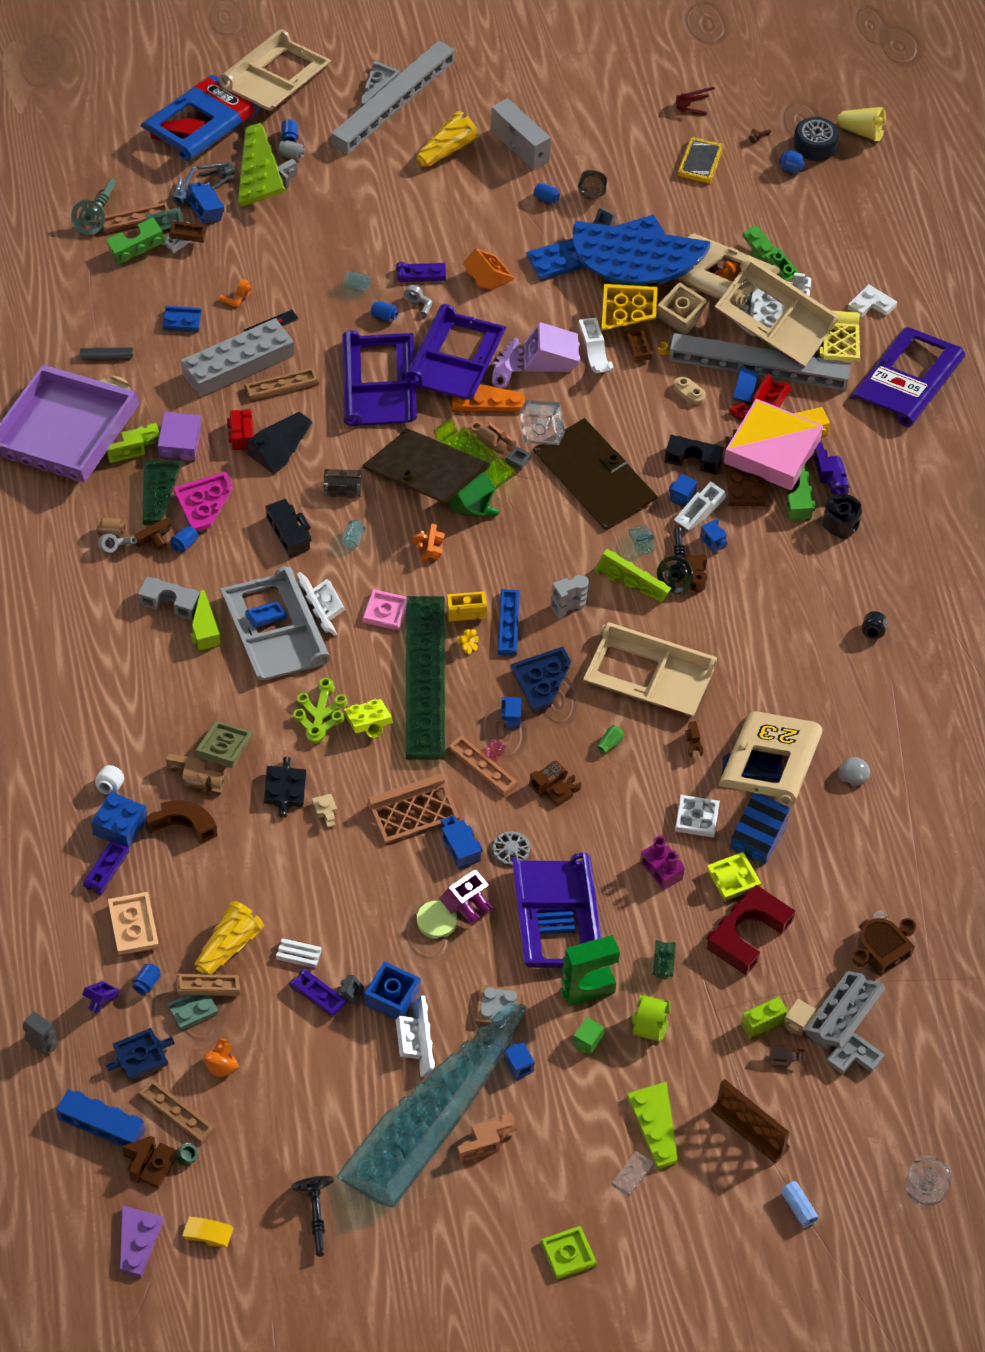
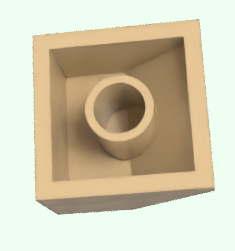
[657,282,708,335]

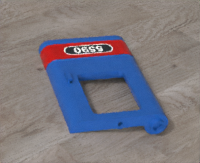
[140,75,260,161]

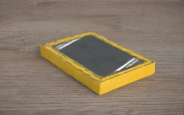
[677,136,724,184]

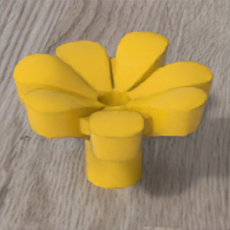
[457,629,478,654]

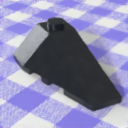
[247,411,312,474]

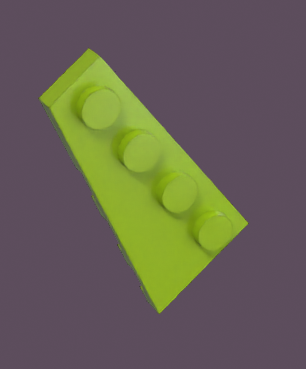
[593,548,671,602]
[627,1081,678,1170]

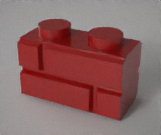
[227,409,254,450]

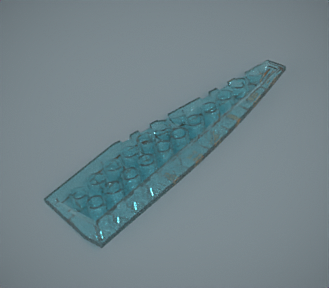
[337,1002,527,1208]

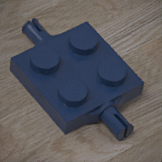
[105,1028,175,1081]

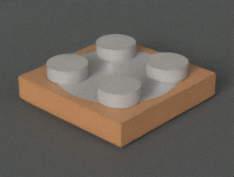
[476,984,522,1029]

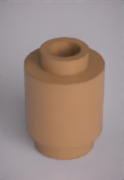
[97,518,125,537]

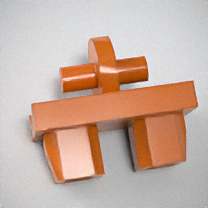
[713,261,741,282]
[413,523,444,562]

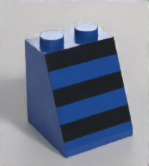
[730,793,790,865]

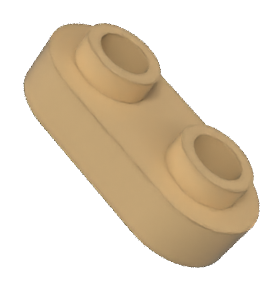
[674,377,705,405]

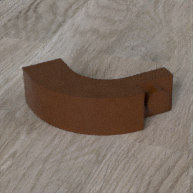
[145,800,217,843]

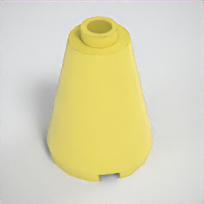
[837,107,886,141]

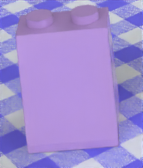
[523,322,580,372]

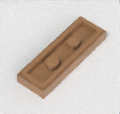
[176,974,240,996]

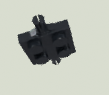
[264,756,306,818]

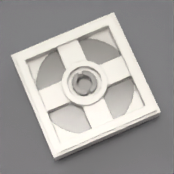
[675,795,720,838]

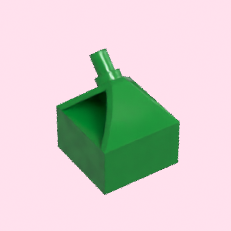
[447,472,499,517]

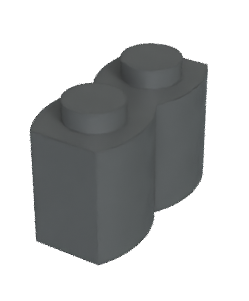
[23,1011,58,1055]

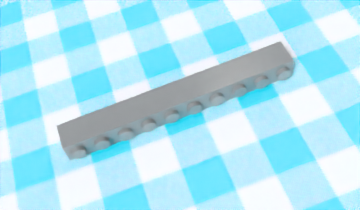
[331,41,455,155]
[669,333,851,391]

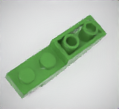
[742,225,799,282]

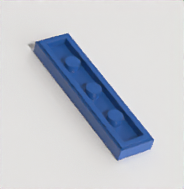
[498,589,520,656]

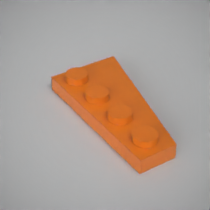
[452,384,525,412]

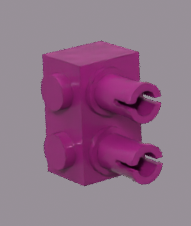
[640,836,685,891]
[439,869,493,925]

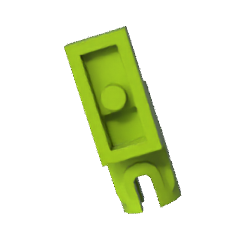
[107,423,160,463]

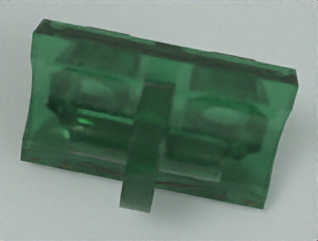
[653,940,676,979]

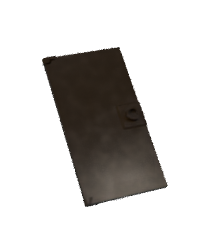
[533,418,658,530]
[363,428,490,504]

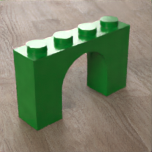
[560,935,620,1006]

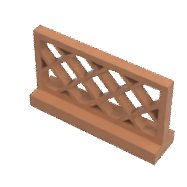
[367,773,459,844]

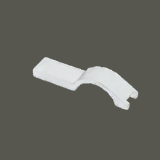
[579,318,614,373]

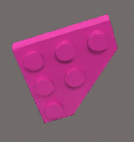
[173,472,233,532]

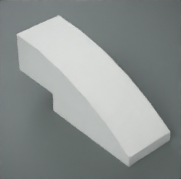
[674,481,726,531]

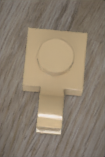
[312,794,337,828]

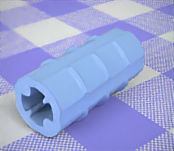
[781,1181,819,1228]

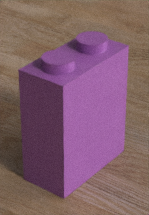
[158,412,202,461]

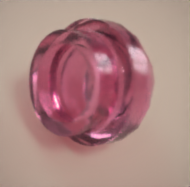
[486,738,506,758]

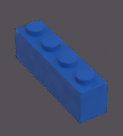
[56,1089,145,1147]

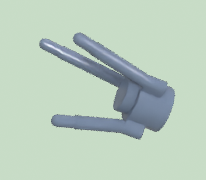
[172,167,210,206]

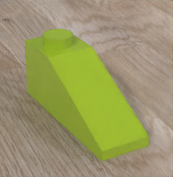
[190,590,220,651]

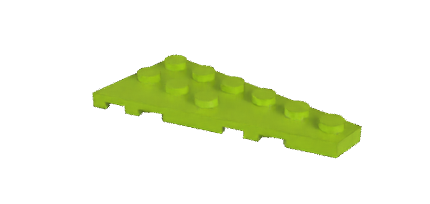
[238,123,286,207]

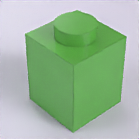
[573,1017,604,1055]

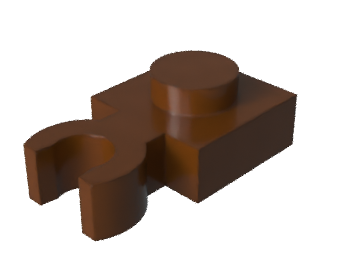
[545,775,582,807]

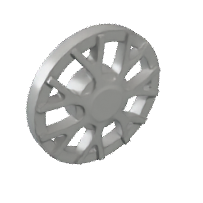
[493,831,530,866]

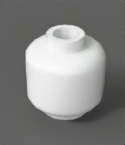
[95,765,124,795]

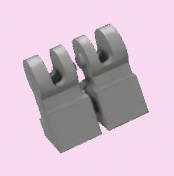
[550,575,589,619]

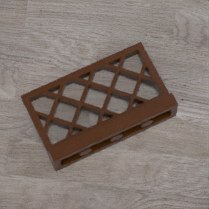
[711,1079,790,1164]

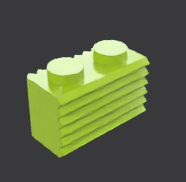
[741,997,788,1039]

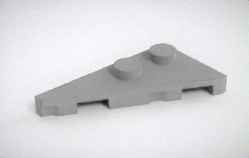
[361,60,401,107]

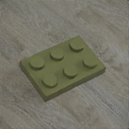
[195,721,253,768]

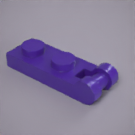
[396,262,446,282]
[83,840,129,895]
[289,969,346,1018]

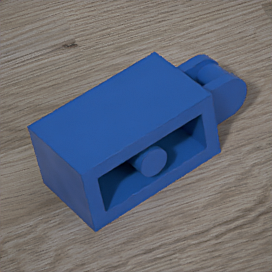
[188,182,224,224]
[440,815,483,869]

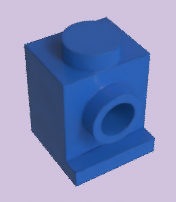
[700,519,728,553]
[501,697,521,729]

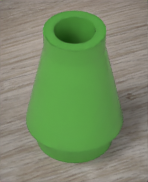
[597,725,625,754]

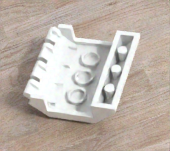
[734,269,811,336]

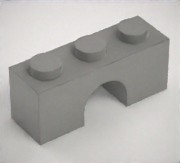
[138,577,200,621]

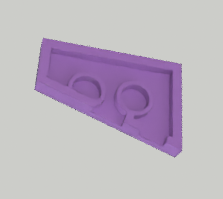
[120,1205,164,1278]

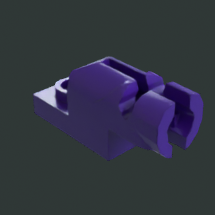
[813,442,849,496]

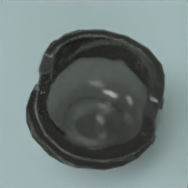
[577,170,607,200]

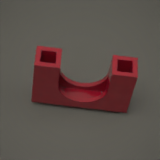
[707,884,796,976]

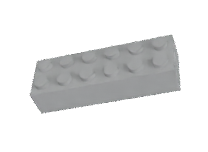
[181,318,294,398]

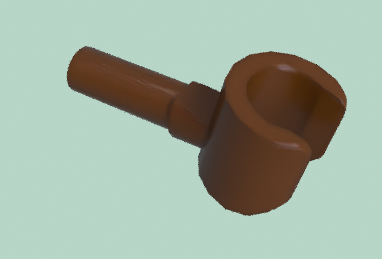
[749,129,771,143]

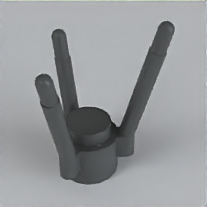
[197,161,235,190]

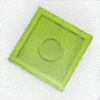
[540,1226,597,1280]

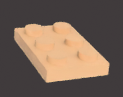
[108,892,159,955]

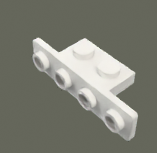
[297,572,346,636]
[396,995,435,1078]

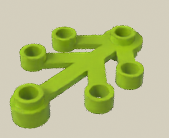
[294,678,348,743]

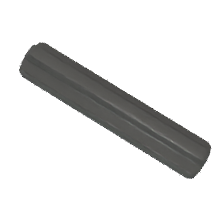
[80,347,134,359]

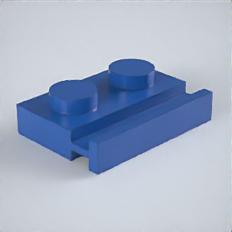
[163,306,202,332]

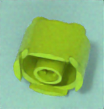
[632,995,671,1042]

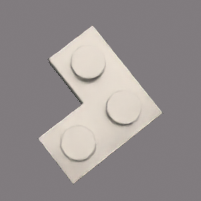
[847,285,897,318]

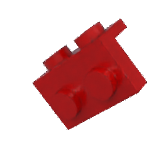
[753,375,791,408]

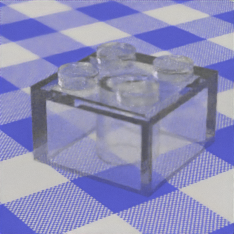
[519,400,565,445]

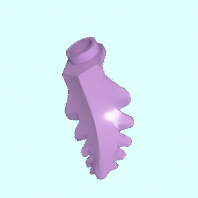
[491,338,524,389]

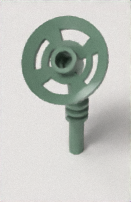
[71,178,117,235]

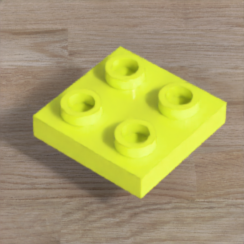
[344,699,393,738]
[707,852,761,901]

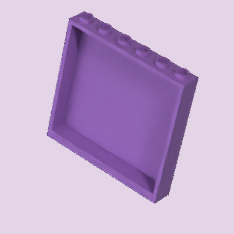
[0,364,139,482]

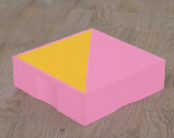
[724,399,823,490]

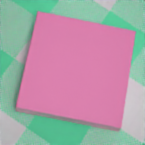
[362,589,409,631]

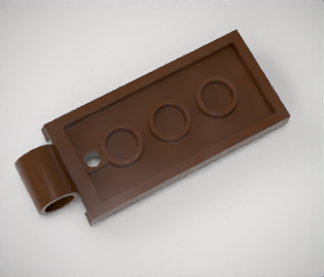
[725,429,766,506]

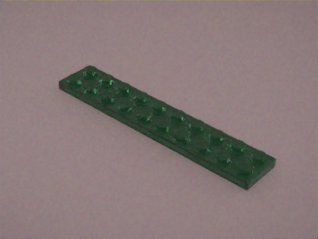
[406,596,445,760]

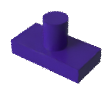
[82,981,120,1013]

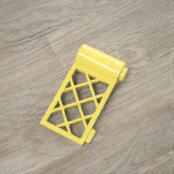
[820,311,860,362]

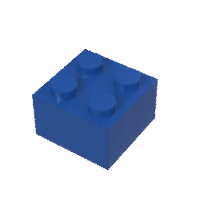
[91,791,147,848]
[364,961,421,1020]

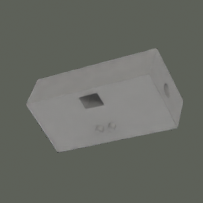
[491,98,551,171]

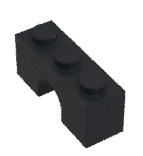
[664,435,724,475]

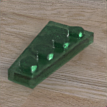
[143,461,181,525]

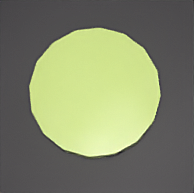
[417,901,457,939]

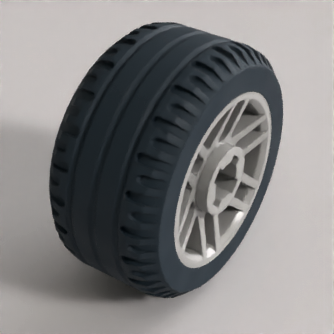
[793,117,839,160]

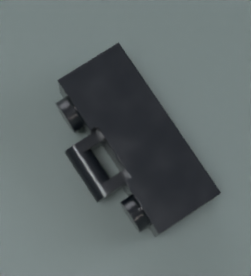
[265,498,312,558]

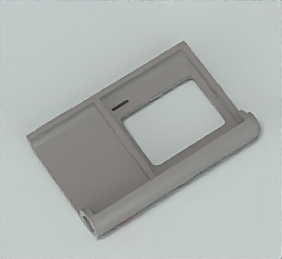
[220,566,330,680]

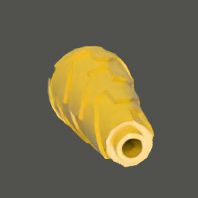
[416,111,479,167]
[195,901,264,975]

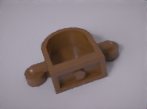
[852,918,916,977]

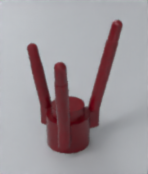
[676,87,715,115]

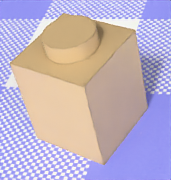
[783,999,816,1036]

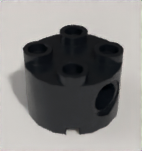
[823,494,862,539]

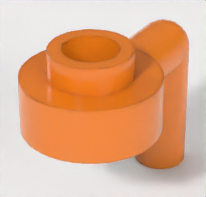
[219,279,252,308]

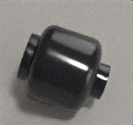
[862,611,888,639]

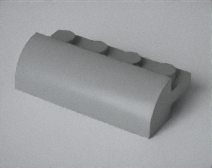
[804,971,885,1050]

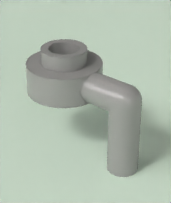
[404,285,433,317]
[98,534,137,553]

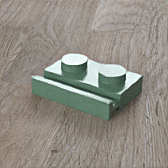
[168,995,218,1031]

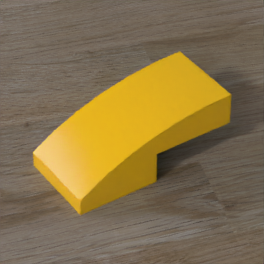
[182,1217,233,1247]

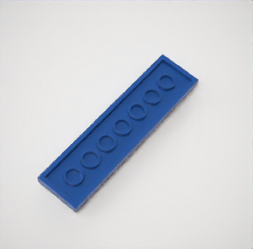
[526,214,665,281]

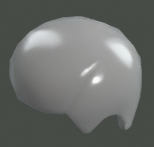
[838,757,871,787]

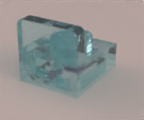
[629,525,655,555]

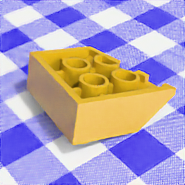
[601,284,657,331]

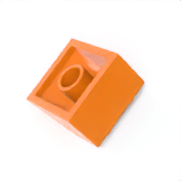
[462,248,514,290]

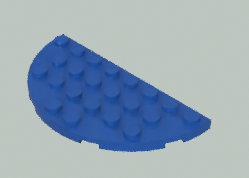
[573,221,711,286]

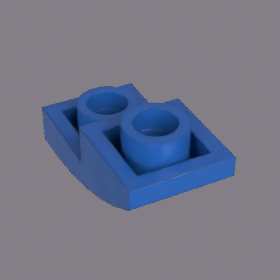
[732,367,758,404]

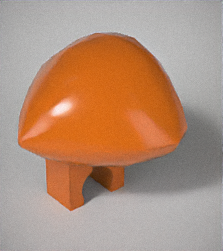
[204,1038,238,1077]

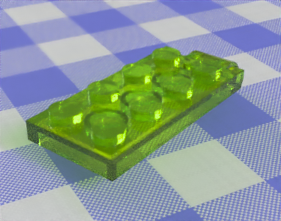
[434,420,515,489]

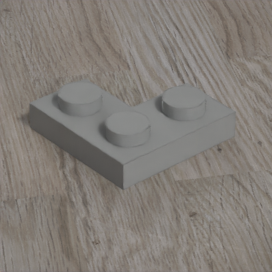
[826,1032,885,1075]

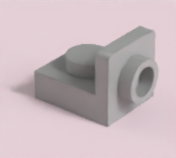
[278,159,297,189]

